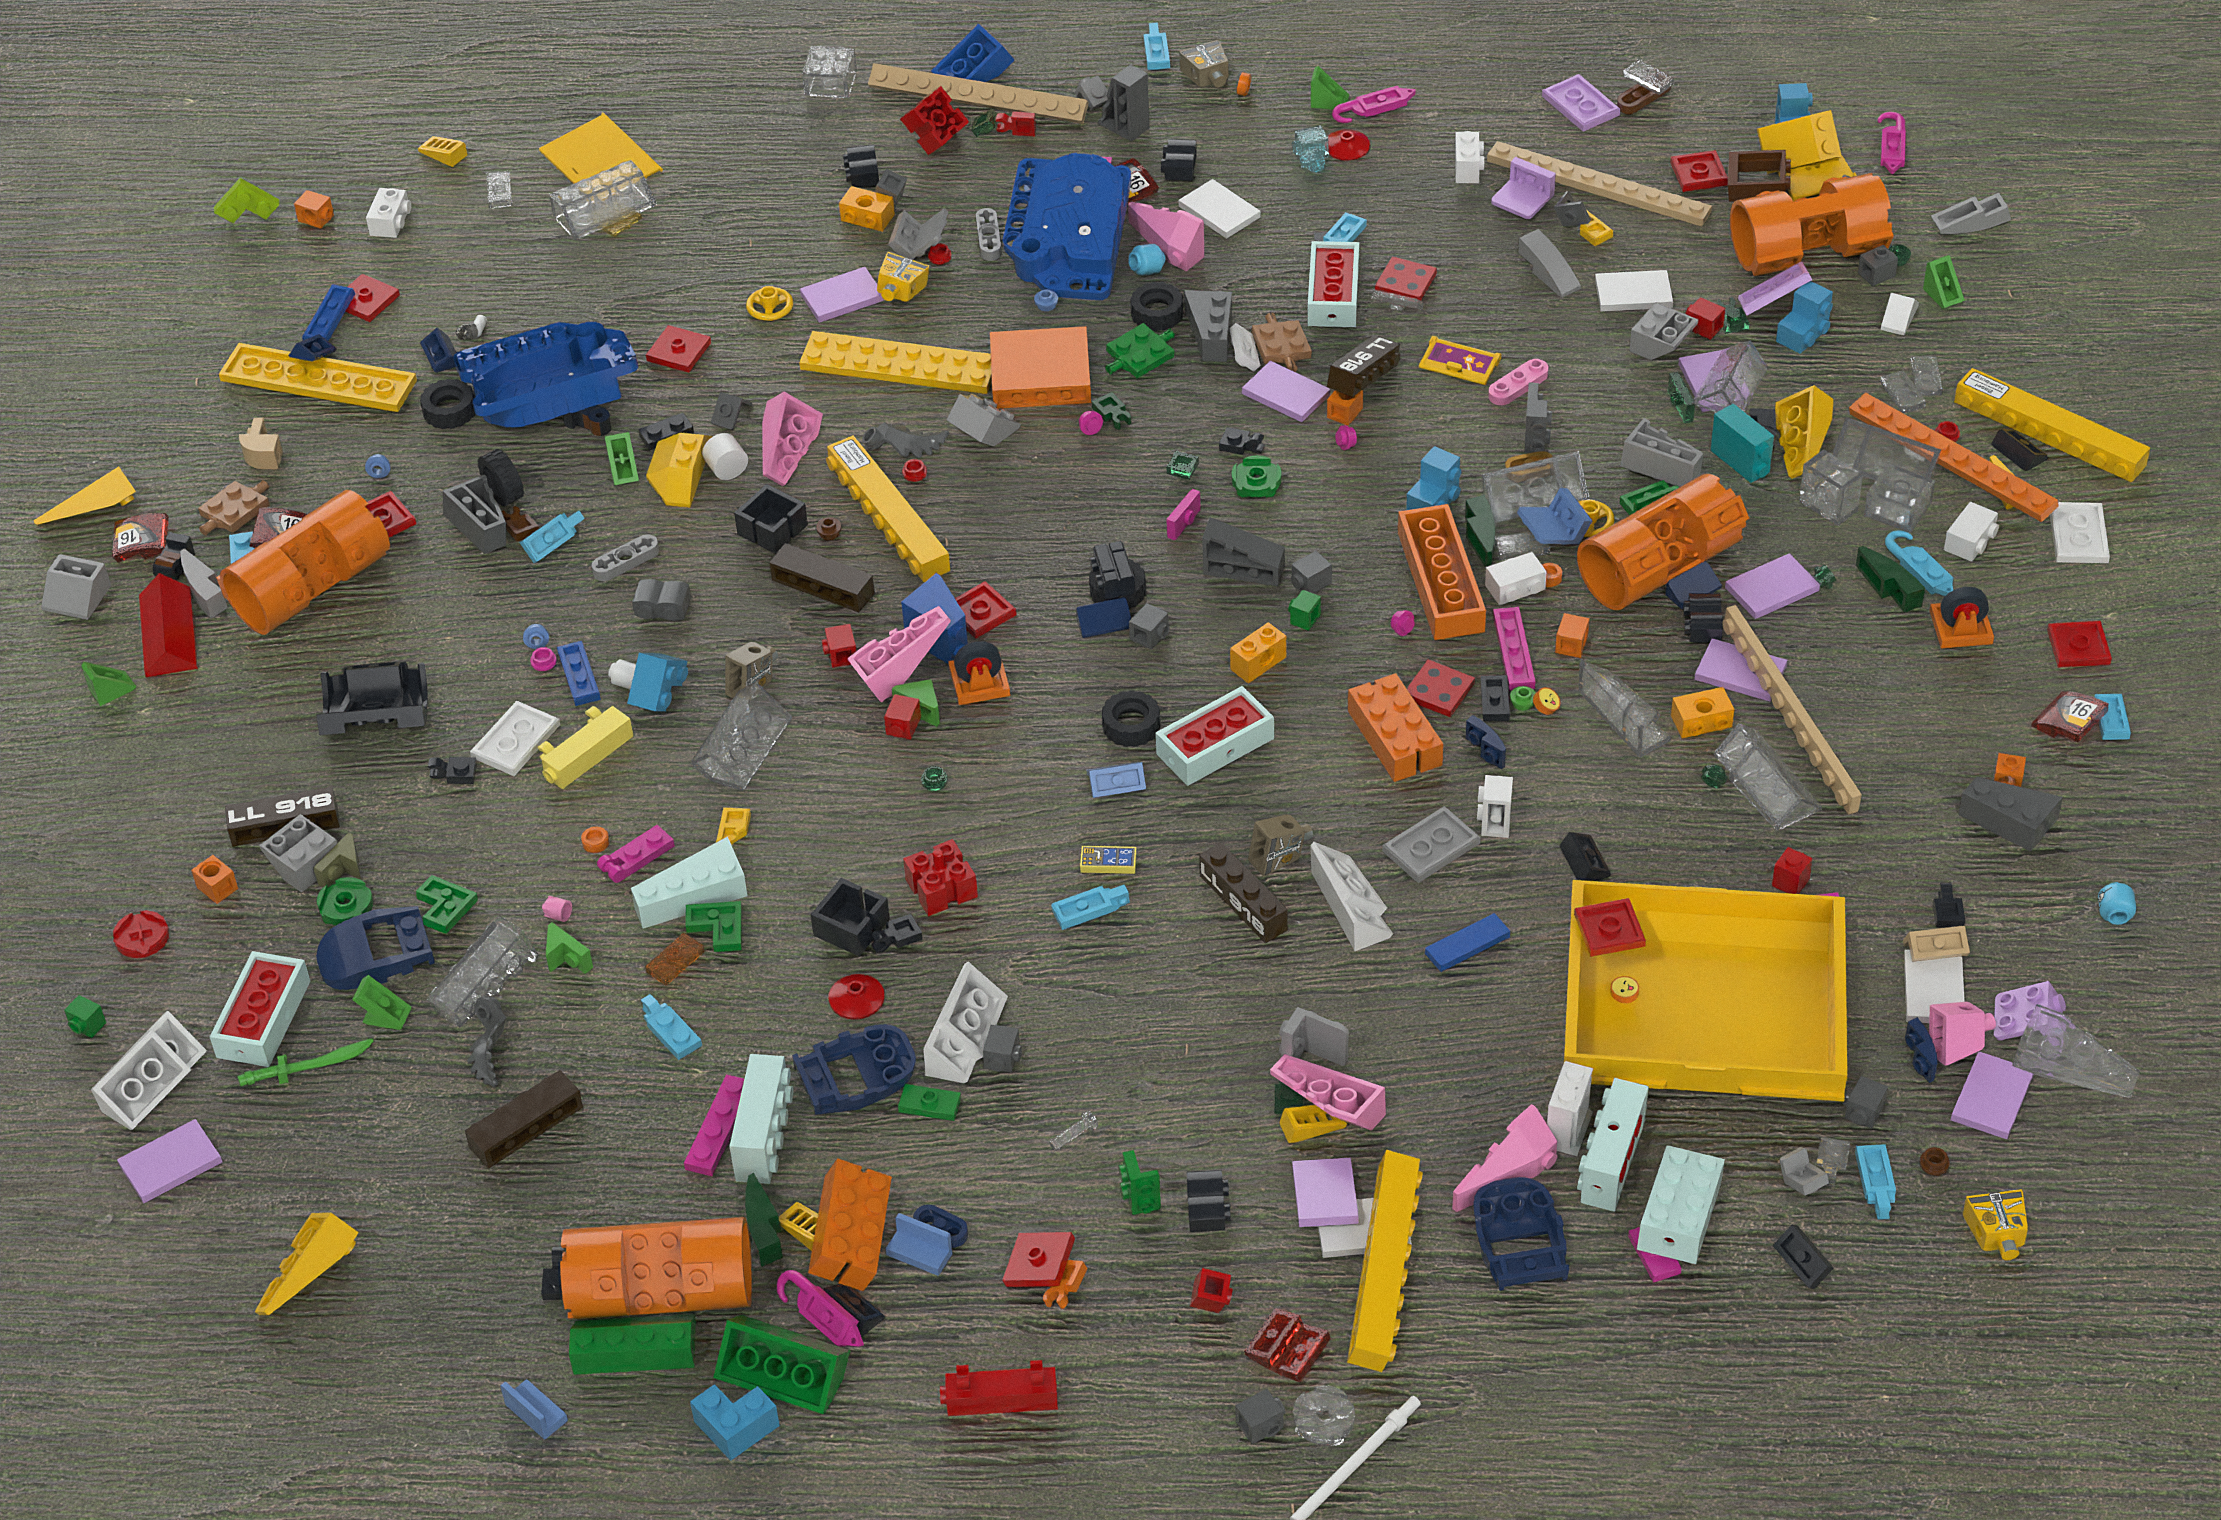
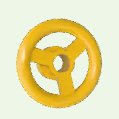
[746,286,793,321]
[1578,500,1615,537]

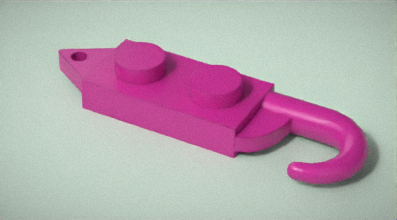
[1332,85,1416,123]
[1878,112,1906,174]
[777,1270,864,1347]

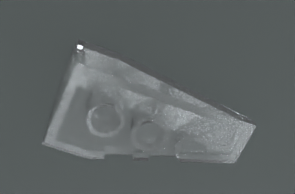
[2012,1004,2140,1098]

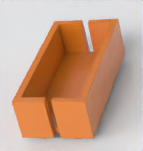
[1348,673,1443,782]
[808,1158,892,1291]

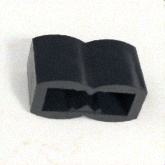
[1161,139,1197,181]
[843,144,879,187]
[1683,593,1723,643]
[1186,1170,1231,1232]

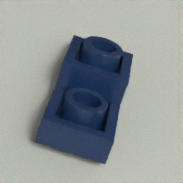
[1465,715,1506,769]
[1905,1017,1937,1083]

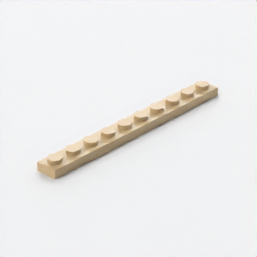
[868,63,1089,124]
[1487,141,1712,226]
[1723,605,1862,815]

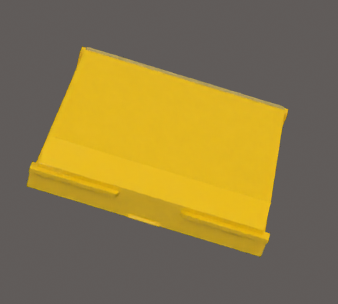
[1564,880,1847,1101]

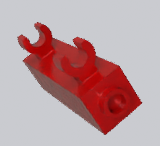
[940,1360,1058,1416]

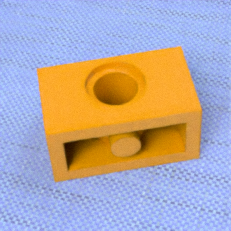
[839,186,895,232]
[1230,622,1286,684]
[1671,687,1734,738]

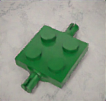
[1105,323,1175,379]

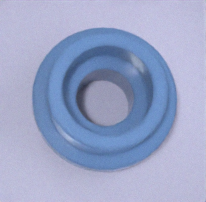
[1034,289,1058,311]
[365,454,390,478]
[523,624,549,649]

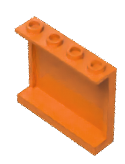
[990,326,1091,409]

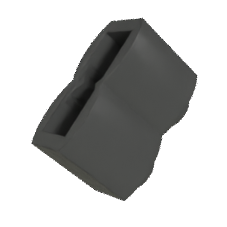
[632,579,691,621]

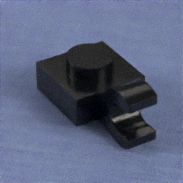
[1219,427,1265,455]
[428,757,477,784]
[1933,882,1966,928]
[871,914,922,953]
[541,1247,565,1300]

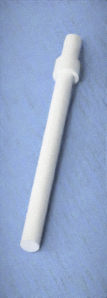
[1290,1396,1421,1520]

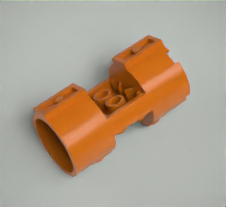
[1730,173,1894,276]
[1577,474,1750,610]
[216,490,390,635]
[560,1217,752,1320]

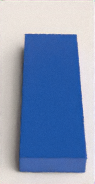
[302,284,355,341]
[557,641,601,706]
[1425,913,1510,972]

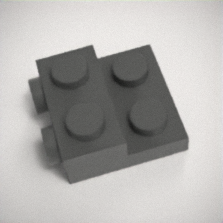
[1524,382,1552,453]

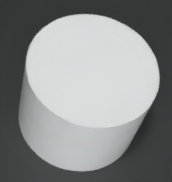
[702,433,748,480]

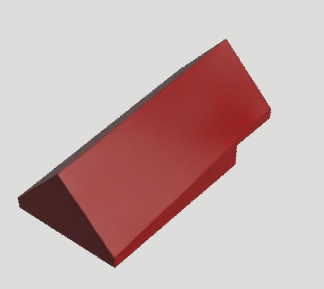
[139,573,198,677]

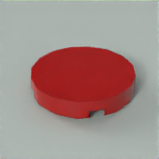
[113,910,169,958]

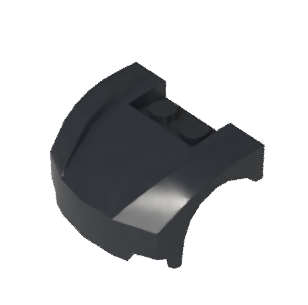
[316,661,428,735]

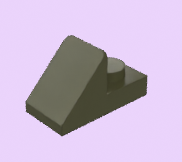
[313,832,361,888]

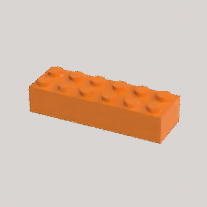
[1398,504,1486,640]

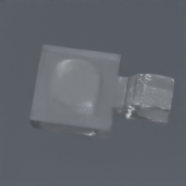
[1816,1137,1850,1186]

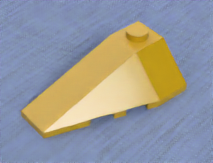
[1775,385,1833,479]
[34,466,136,525]
[255,1212,359,1315]

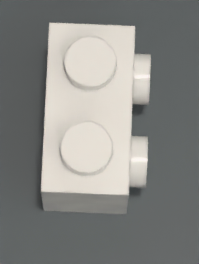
[1455,131,1484,183]
[366,188,411,238]
[1944,502,1999,562]
[1485,552,1547,605]
[1477,775,1513,838]

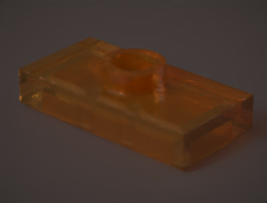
[645,933,705,986]

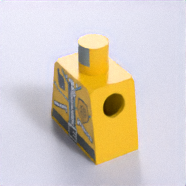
[877,252,929,302]
[1963,1189,2028,1260]

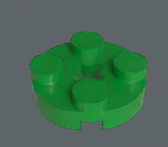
[1231,455,1282,497]
[317,877,373,925]

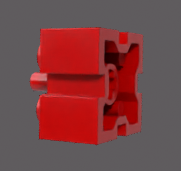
[900,86,969,155]
[903,839,978,917]

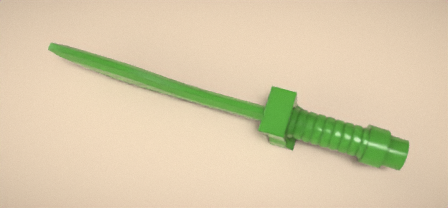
[237,1039,373,1087]

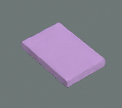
[1542,74,1620,132]
[1738,262,1812,315]
[800,267,884,323]
[1679,349,1750,412]
[1242,361,1330,422]
[1725,553,1820,619]
[1694,639,1787,702]
[1951,1051,2035,1139]
[117,1119,222,1203]
[1292,1158,1359,1227]

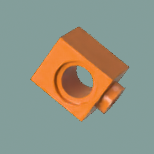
[294,190,334,229]
[1327,390,1363,426]
[1555,613,1590,658]
[1993,753,2026,787]
[191,855,238,904]

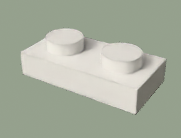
[1229,323,1260,372]

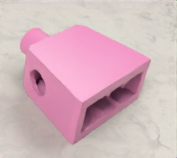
[1929,1002,1996,1066]

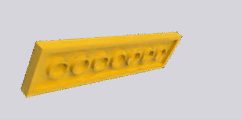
[799,331,992,394]
[219,343,417,412]

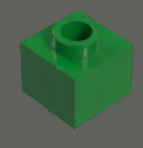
[1288,590,1321,631]
[64,995,106,1038]

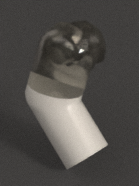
[456,315,487,340]

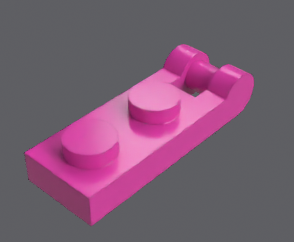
[597,825,675,883]

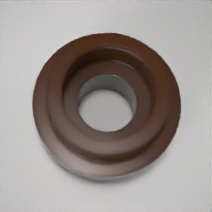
[816,517,842,540]
[1919,1147,1950,1176]

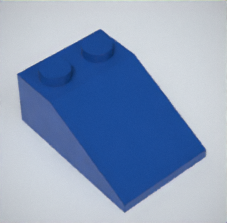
[931,24,1015,82]

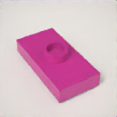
[1166,489,1201,540]
[1628,1227,1681,1283]

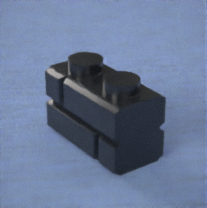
[1089,541,1135,599]

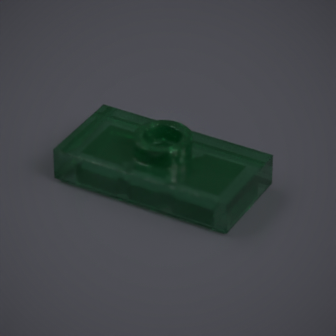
[1668,372,1695,424]

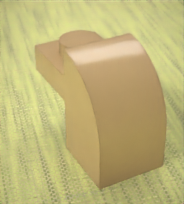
[239,418,283,469]

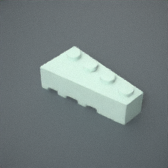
[631,837,748,929]

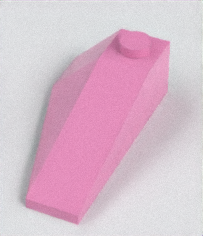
[1128,202,1204,272]
[762,392,823,486]
[848,606,951,702]
[1270,1054,1386,1131]
[1452,1104,1557,1212]

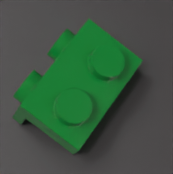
[1619,480,1679,515]
[1118,1150,1161,1215]

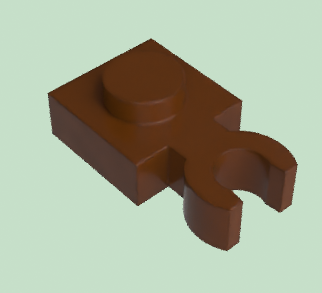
[501,506,539,542]

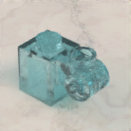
[1292,125,1328,172]

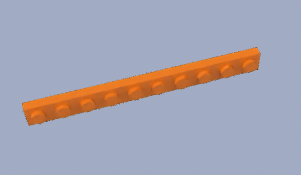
[1849,392,2059,522]

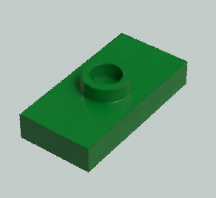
[898,1084,961,1121]

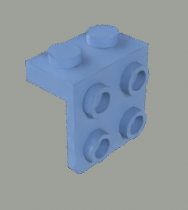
[1517,488,1592,545]

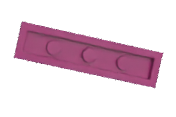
[1493,607,1536,691]
[684,1074,744,1176]

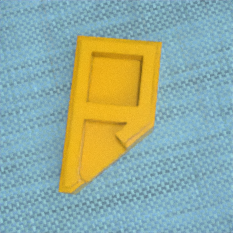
[1580,211,1613,246]
[716,808,751,845]

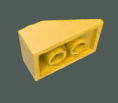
[1757,110,1842,174]

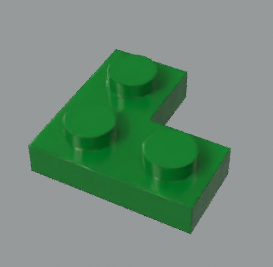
[416,875,478,934]
[685,901,742,952]

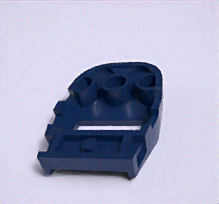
[316,906,435,990]
[792,1024,916,1115]
[1473,1177,1569,1291]

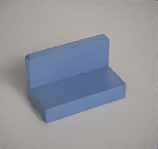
[1086,762,1146,798]
[886,1213,953,1276]
[500,1379,568,1440]

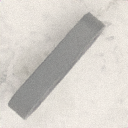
[976,208,1001,261]
[592,534,659,581]

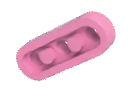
[1488,359,1548,405]

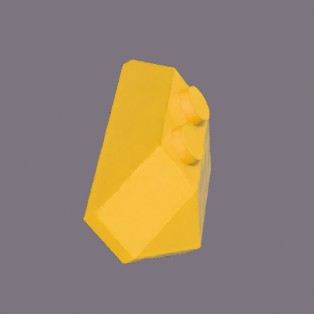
[646,433,713,508]

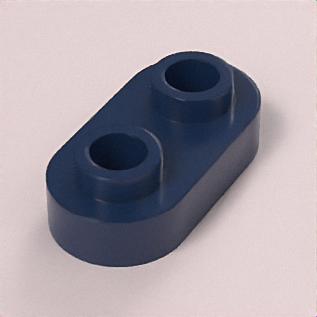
[913,1205,968,1248]

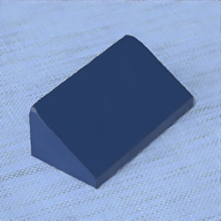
[420,327,457,373]
[289,334,337,361]
[1665,561,1722,610]
[1076,598,1131,638]

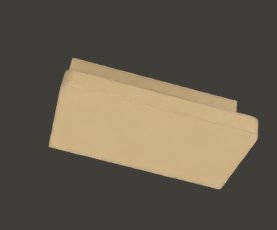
[1903,926,1970,962]

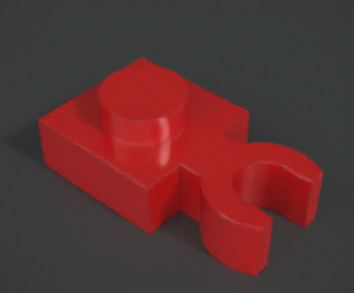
[996,111,1036,137]

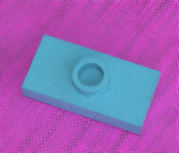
[2094,694,2131,740]

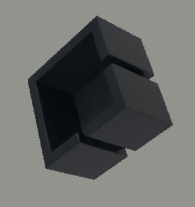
[734,484,808,554]
[810,878,890,957]

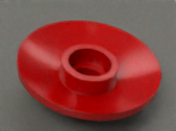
[1324,129,1370,161]
[829,974,885,1020]

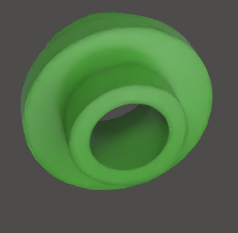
[1510,686,1536,711]

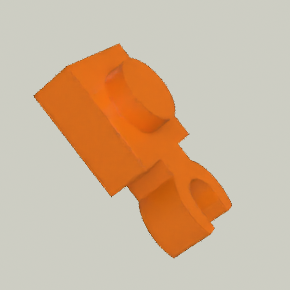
[1043,1260,1088,1309]

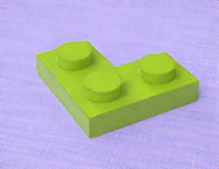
[214,178,279,223]

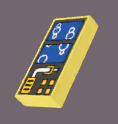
[1080,846,1137,874]

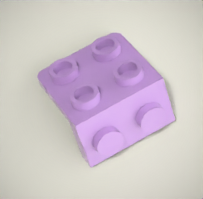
[1491,157,1556,219]
[1994,981,2066,1048]

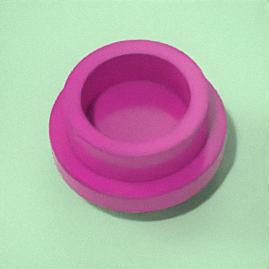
[1079,411,1103,435]
[1335,425,1357,450]
[1391,610,1415,636]
[530,647,557,671]

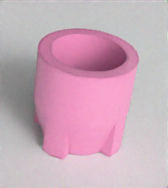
[542,896,572,922]

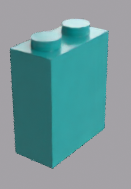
[1710,403,1774,483]

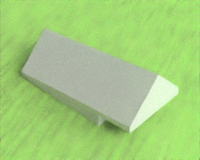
[1310,842,1393,951]
[924,962,1008,1083]
[91,1011,207,1130]

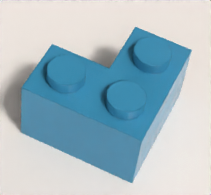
[1775,83,1813,124]
[1776,281,1833,354]
[1406,446,1461,510]
[627,653,688,711]
[690,1384,780,1461]

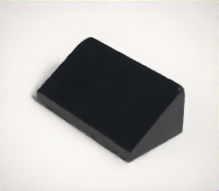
[1991,429,2048,471]
[1560,832,1611,881]
[824,1283,885,1337]

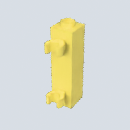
[538,706,633,789]

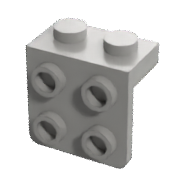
[888,208,948,260]
[1279,1007,1349,1066]

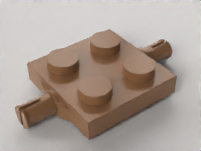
[1251,313,1312,372]
[198,480,270,536]

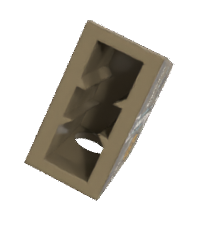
[1179,40,1229,88]
[725,642,778,705]
[1248,814,1313,877]

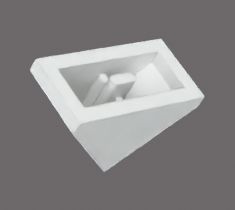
[1881,293,1919,336]

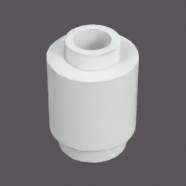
[608,659,636,690]

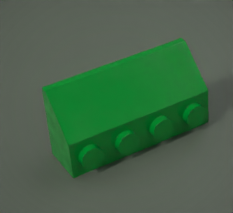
[569,1314,696,1375]
[713,1315,850,1414]

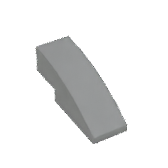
[1931,193,2011,234]
[1518,229,1581,298]
[180,549,228,619]

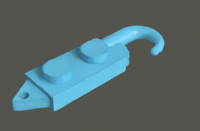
[1885,530,1954,596]

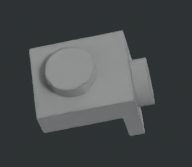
[1074,75,1108,110]
[1779,1147,1829,1196]

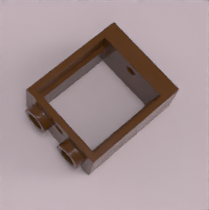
[1728,150,1791,202]

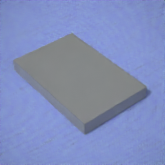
[1382,806,1480,883]

